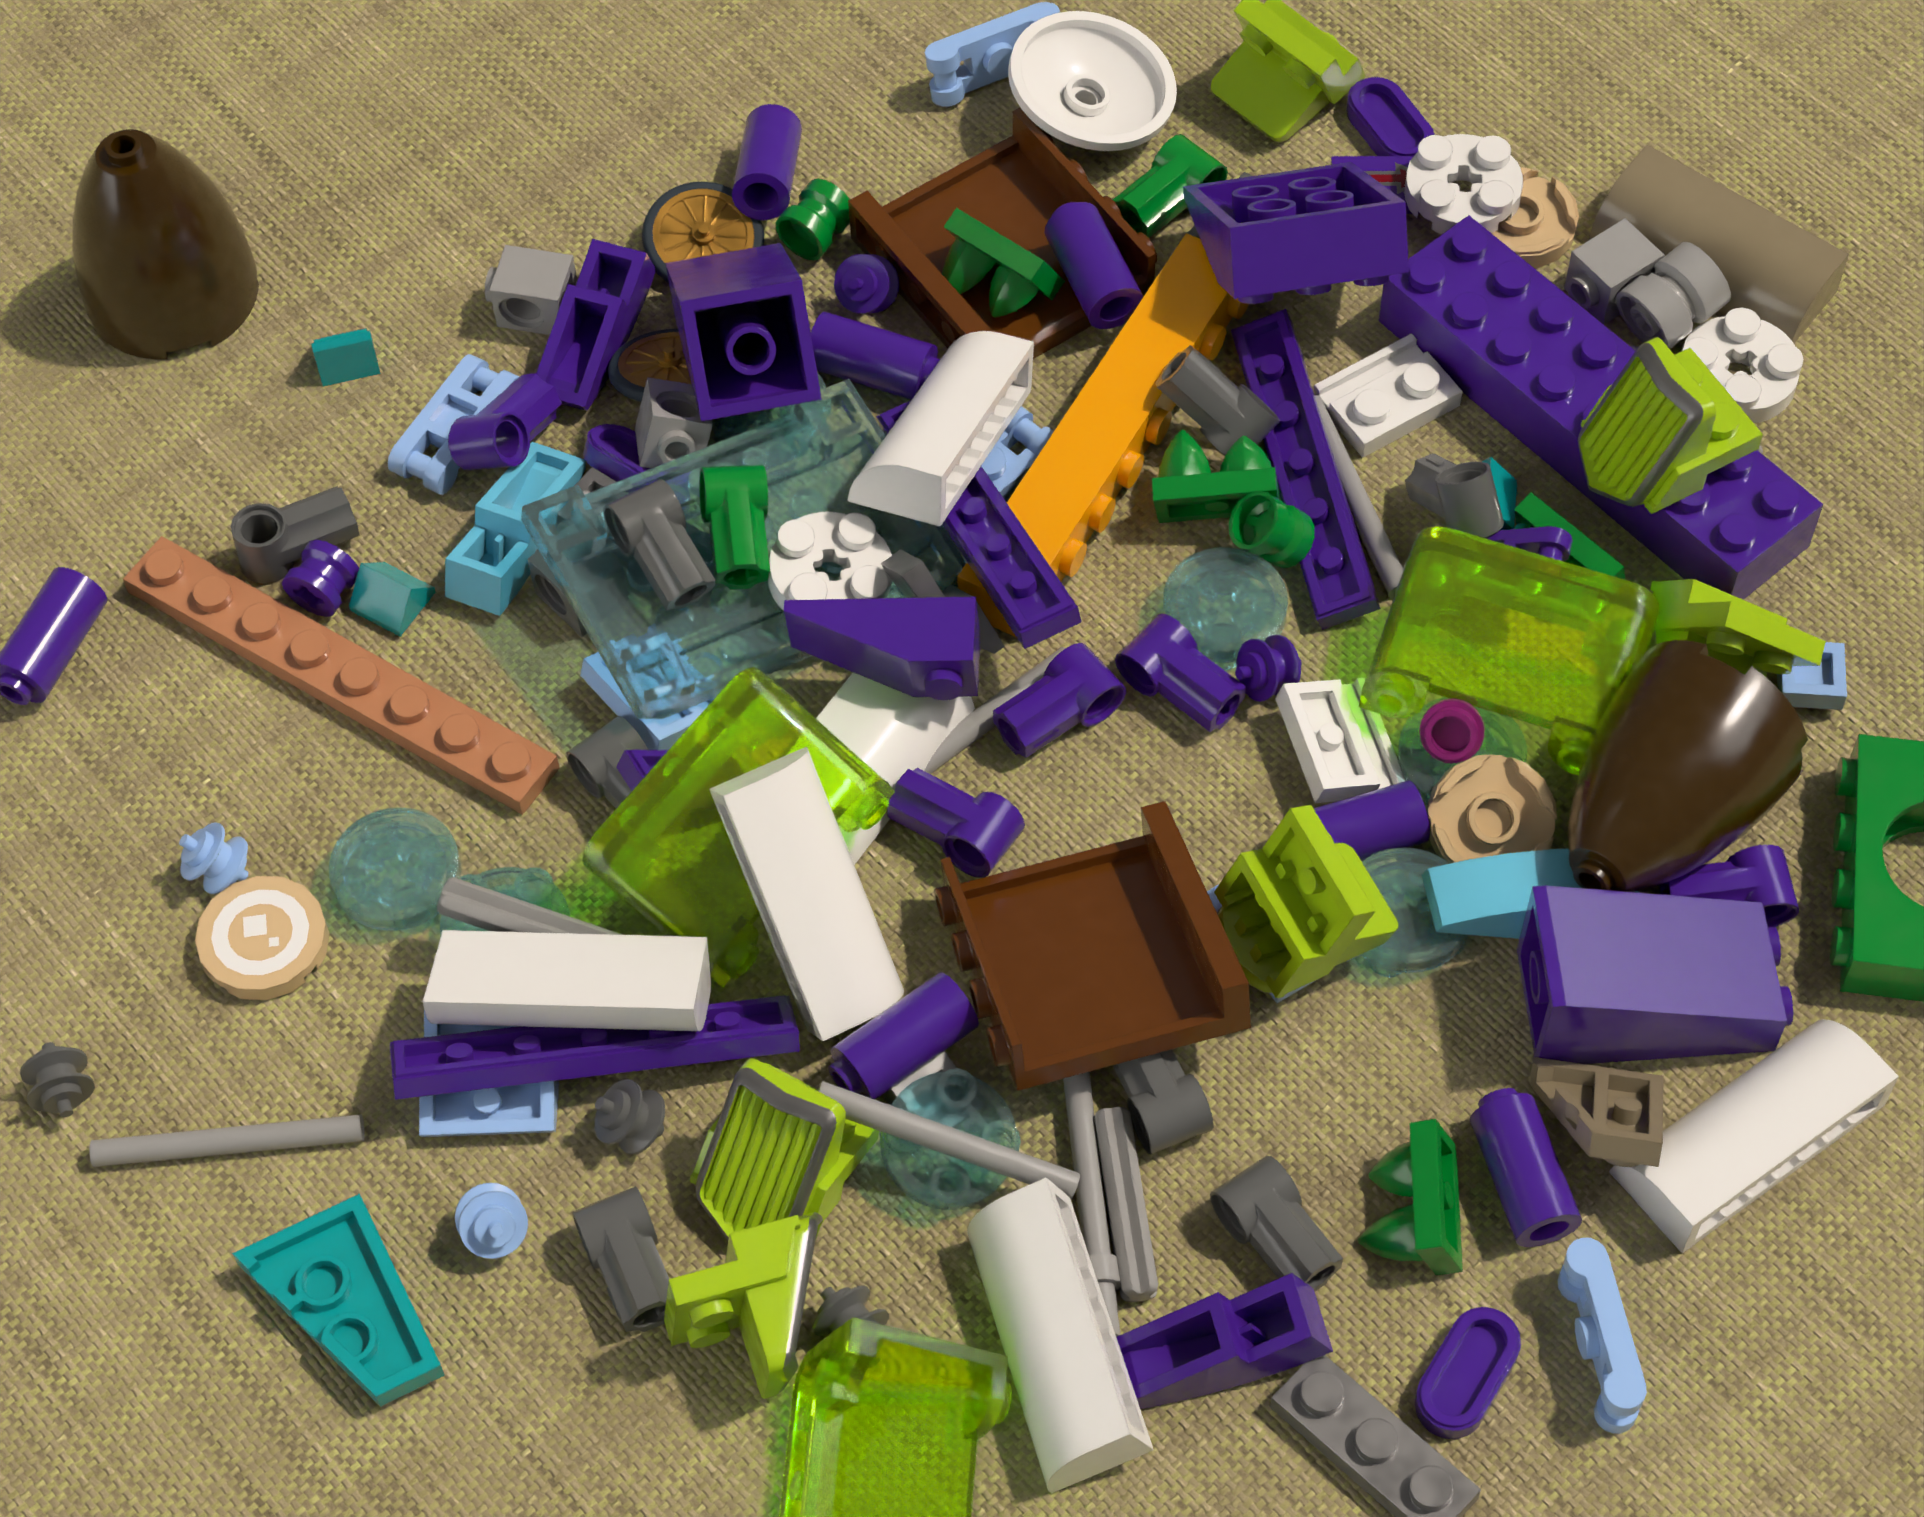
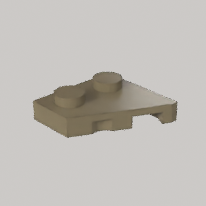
[1529,1057,1664,1167]

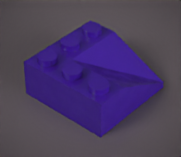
[1183,162,1409,304]

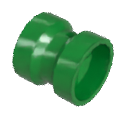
[775,178,850,261]
[1229,491,1315,568]

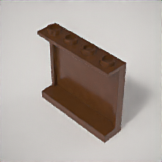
[848,107,1157,359]
[934,801,1251,1091]

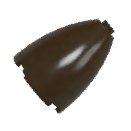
[72,129,259,360]
[1568,640,1808,893]

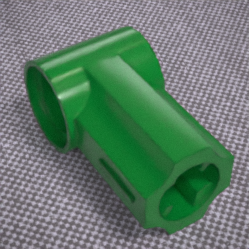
[1113,134,1228,238]
[699,465,770,590]

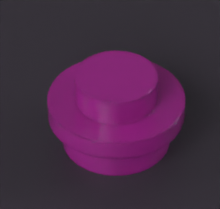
[1419,698,1485,763]

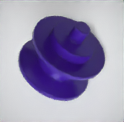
[834,254,899,313]
[1235,635,1302,702]

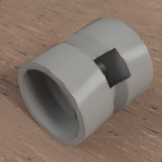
[1616,242,1731,349]

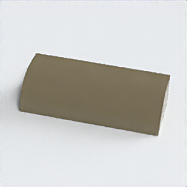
[1589,145,1849,343]

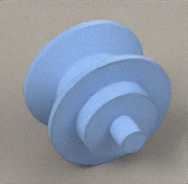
[179,822,249,894]
[455,1183,528,1259]

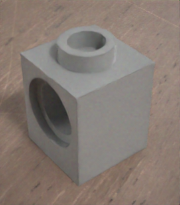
[1564,218,1665,325]
[485,245,577,335]
[635,377,713,475]

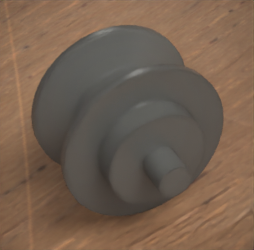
[20,1042,95,1117]
[595,1079,665,1154]
[812,1285,889,1360]

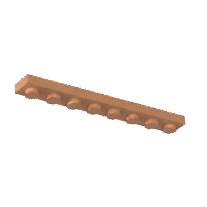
[123,536,560,815]

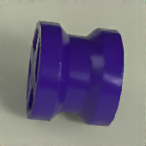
[282,540,359,617]

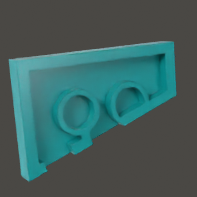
[232,1194,445,1407]

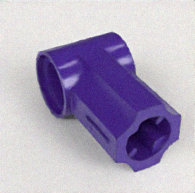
[448,373,562,470]
[1115,613,1246,732]
[993,643,1126,758]
[887,768,1025,878]
[1659,845,1799,927]

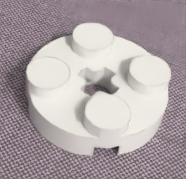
[1404,134,1523,235]
[1683,308,1804,423]
[768,512,892,610]

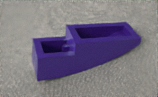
[537,239,656,411]
[1116,1273,1333,1409]

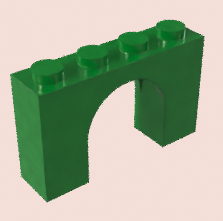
[1830,734,1924,1002]

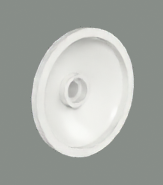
[1008,11,1177,151]

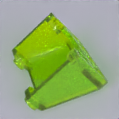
[1359,526,1659,775]
[582,667,895,988]
[779,1317,1012,1517]

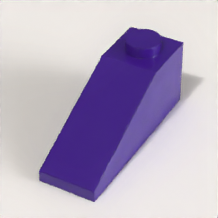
[784,597,980,700]

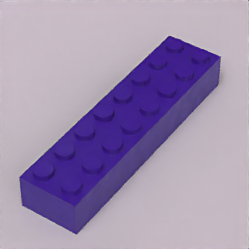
[1378,215,1823,600]

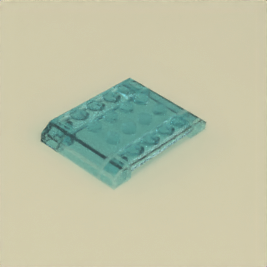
[521,379,966,719]

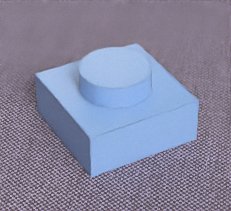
[1777,642,1847,710]

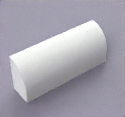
[848,331,1034,527]
[787,672,975,865]
[709,747,904,1041]
[423,930,712,1031]
[1609,1019,1899,1253]
[967,1178,1154,1493]

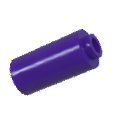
[732,104,802,220]
[1044,202,1143,329]
[811,312,941,400]
[0,567,108,705]
[1313,780,1430,861]
[828,972,979,1100]
[1470,1088,1582,1247]

